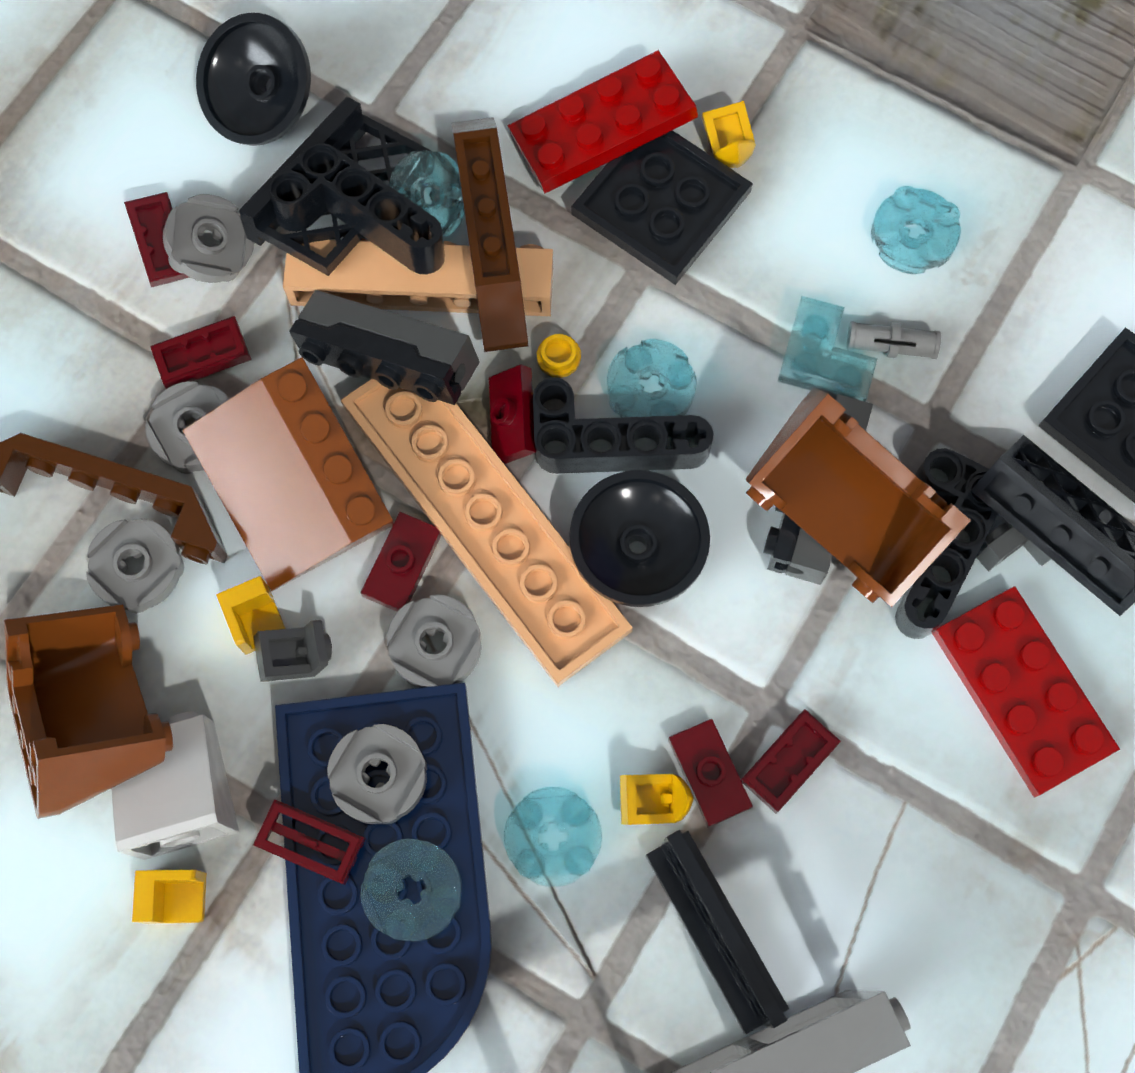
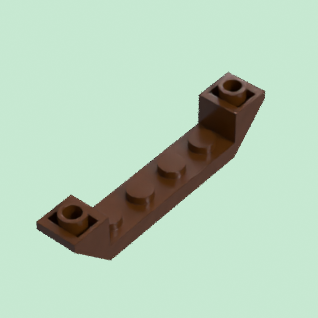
[452,117,528,352]
[0,433,228,565]

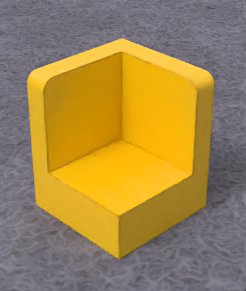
[216,576,286,655]
[132,870,207,924]

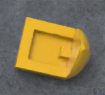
[702,101,756,168]
[620,774,694,825]

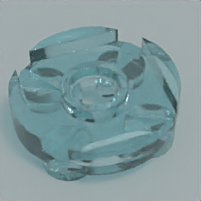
[388,150,465,238]
[871,186,961,274]
[607,339,697,418]
[504,787,602,887]
[360,838,462,942]

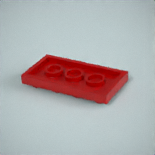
[507,50,698,194]
[932,586,1120,797]

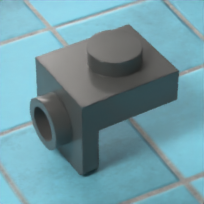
[977,522,1051,572]
[253,620,332,682]

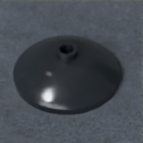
[196,13,311,146]
[569,470,710,607]

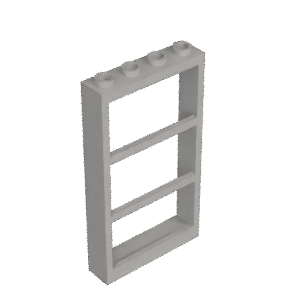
[669,990,911,1073]

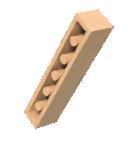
[283,238,553,317]

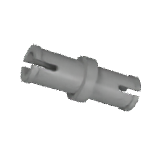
[847,321,941,359]

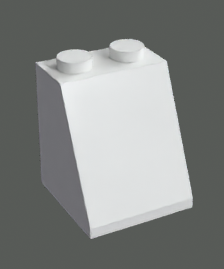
[111,711,239,860]

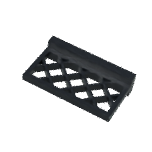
[239,97,433,276]
[970,435,1135,616]
[645,830,789,1034]

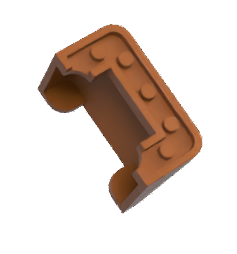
[745,387,971,607]
[4,604,173,819]

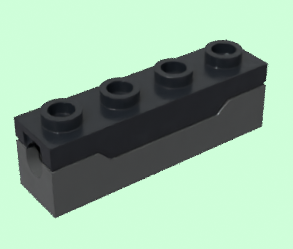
[289,290,480,405]
[763,389,873,585]

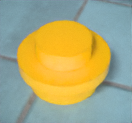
[537,334,581,378]

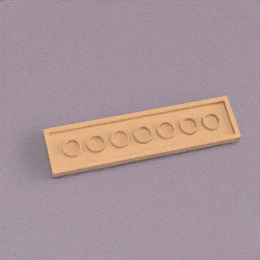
[341,379,633,687]

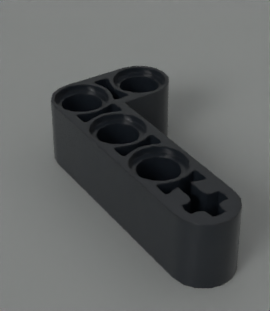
[269,143,445,275]
[533,377,714,474]
[895,448,998,639]

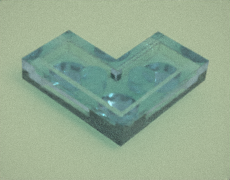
[777,296,878,402]

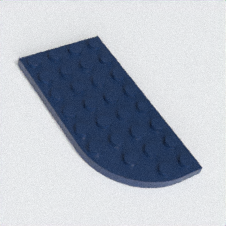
[275,683,492,1073]

